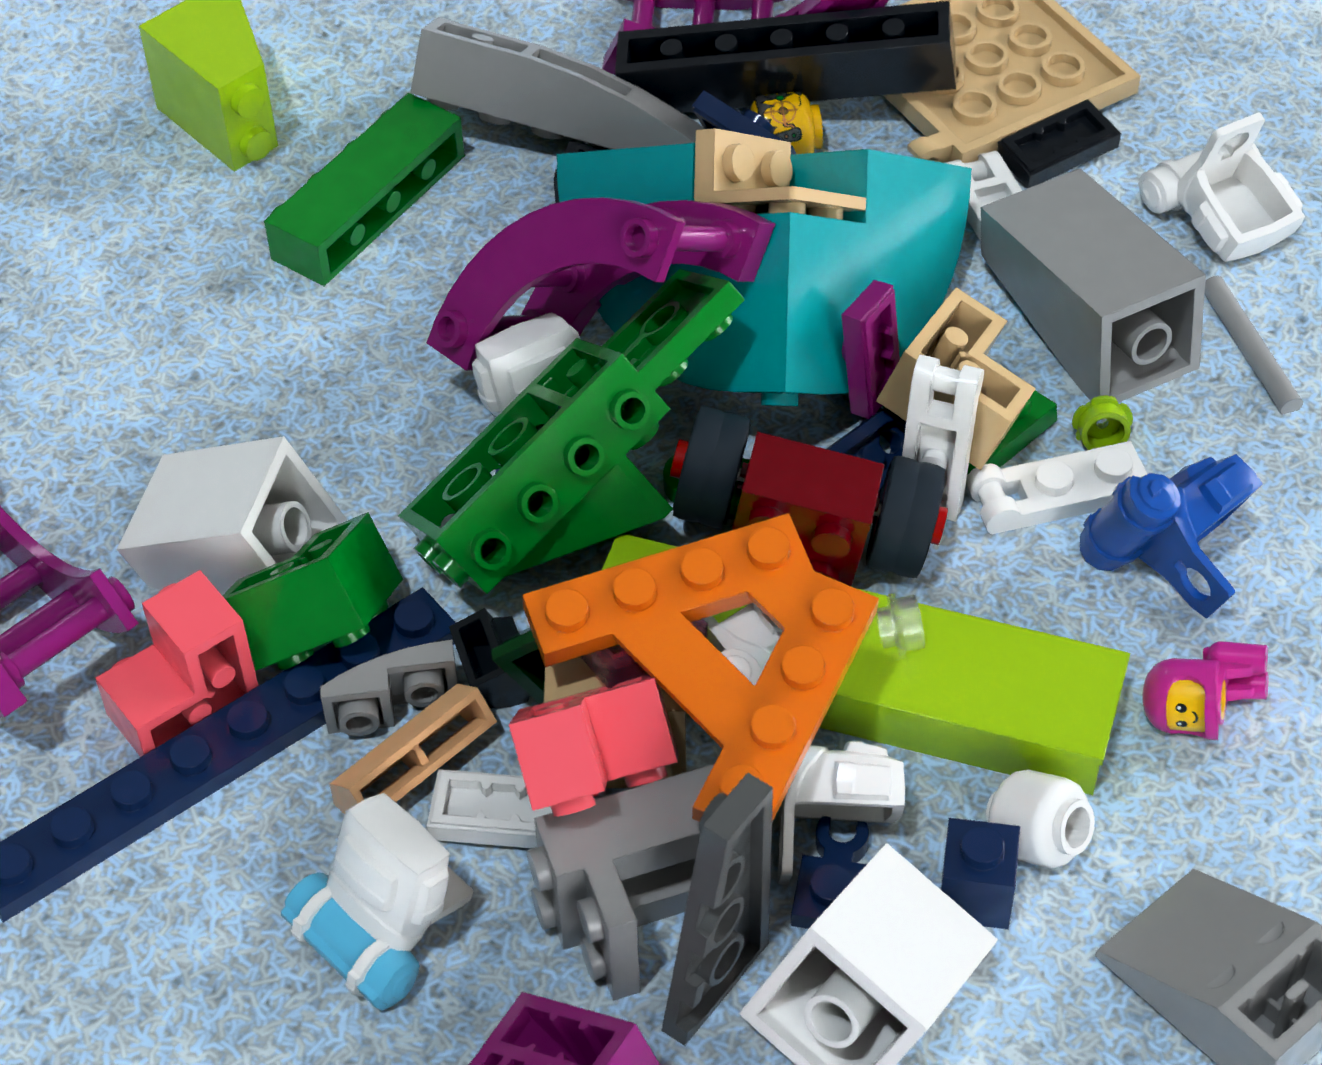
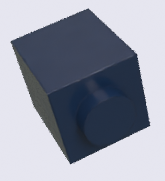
[941,818,1020,930]

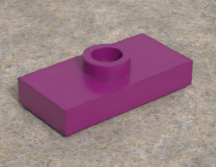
[842,280,900,419]

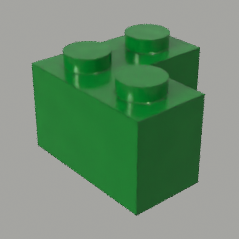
[222,512,403,671]

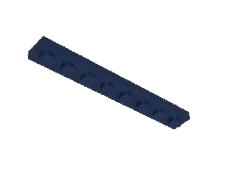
[0,587,456,923]

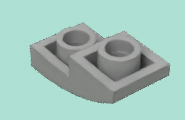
[320,640,458,736]

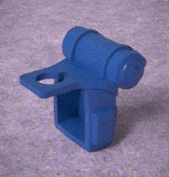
[1080,454,1263,619]

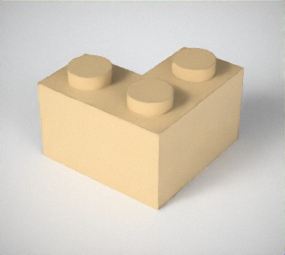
[876,287,1036,470]

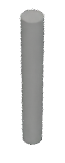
[1205,276,1303,415]

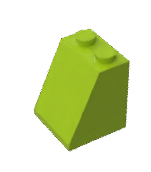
[138,0,278,172]

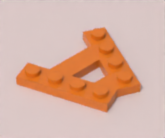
[522,513,879,822]

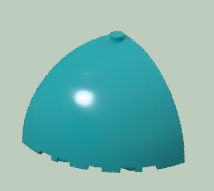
[557,143,972,407]

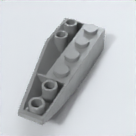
[410,17,704,150]

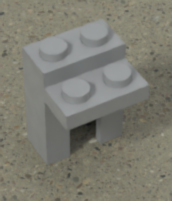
[527,764,714,1001]

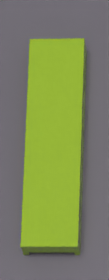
[602,534,1131,795]

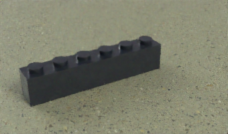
[615,1,956,113]

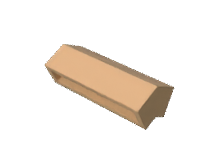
[329,683,497,814]

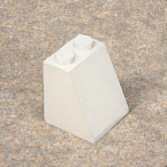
[116,436,347,595]
[739,843,998,1065]

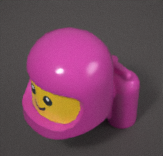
[1142,641,1269,740]

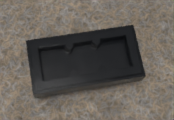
[997,99,1121,189]

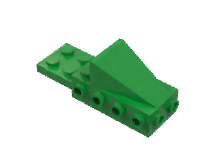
[398,269,745,594]

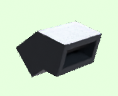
[449,608,530,709]

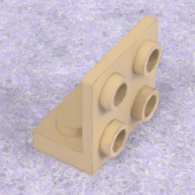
[694,128,866,220]

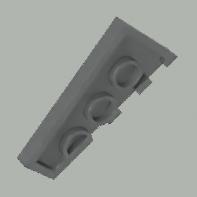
[661,773,773,1046]

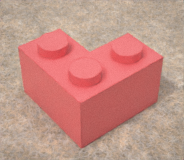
[95,570,258,757]
[509,674,678,817]

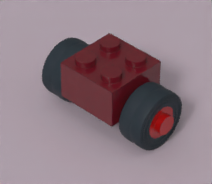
[670,406,948,586]

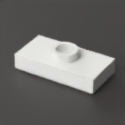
[427,769,552,849]

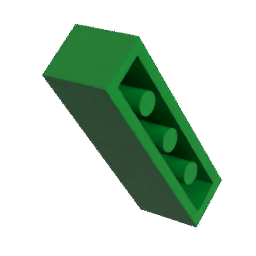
[264,92,465,286]

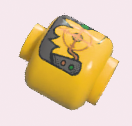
[751,92,823,154]

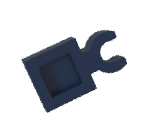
[791,816,869,929]

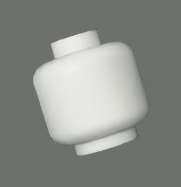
[986,770,1095,868]

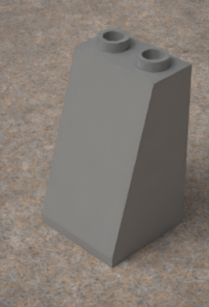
[981,168,1206,403]

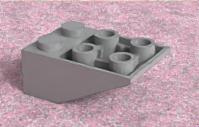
[1095,869,1322,1065]

